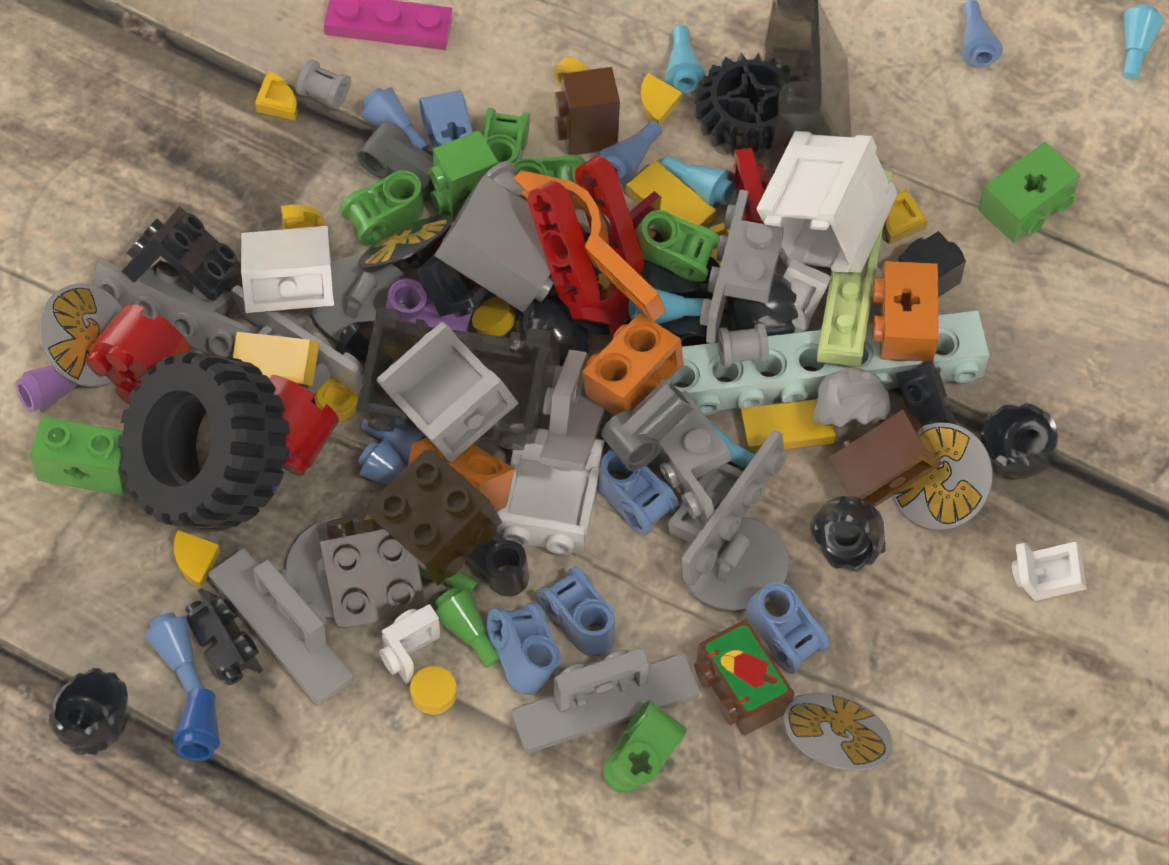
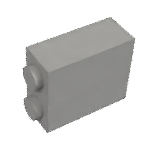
[434,174,566,312]

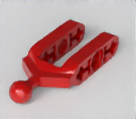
[528,156,644,352]

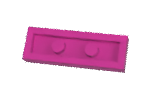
[324,0,453,50]

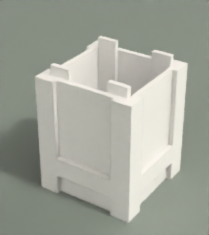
[756,131,898,273]

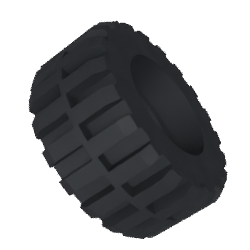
[118,352,290,529]

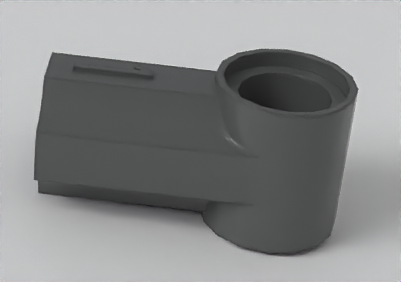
[356,121,435,197]
[602,379,693,471]

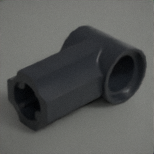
[466,531,529,597]

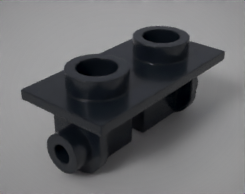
[895,360,957,426]
[185,588,263,685]

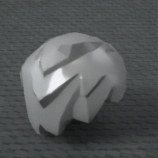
[813,368,890,427]

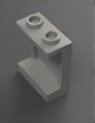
[377,322,518,463]

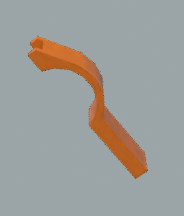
[513,170,666,322]

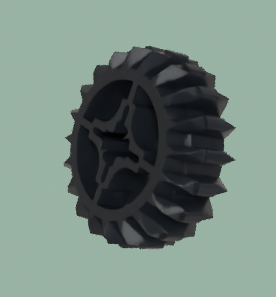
[695,52,808,159]

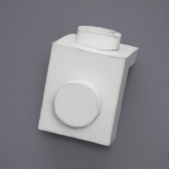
[783,258,831,333]
[1012,542,1087,601]
[379,604,440,684]

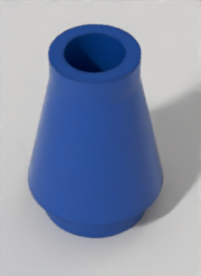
[173,688,220,761]

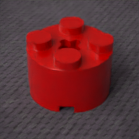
[86,304,191,404]
[269,375,339,476]

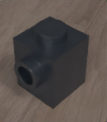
[898,231,966,297]

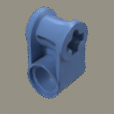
[419,90,472,148]
[598,450,680,536]
[536,566,615,656]
[746,582,830,674]
[486,603,561,695]

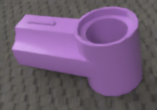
[384,278,472,342]

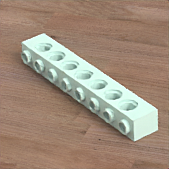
[668,311,989,416]

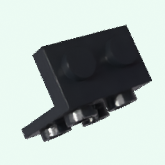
[121,206,241,301]

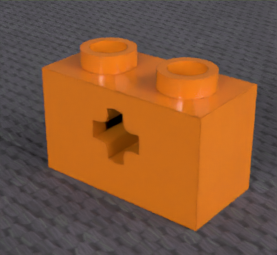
[872,261,939,361]

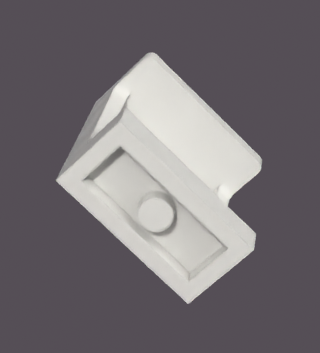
[241,226,334,313]
[497,425,604,555]

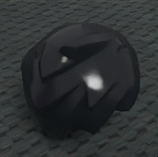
[728,274,799,336]
[513,294,589,372]
[980,403,1058,479]
[810,496,886,572]
[49,668,128,755]

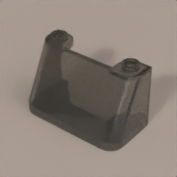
[763,0,851,178]
[356,307,562,450]

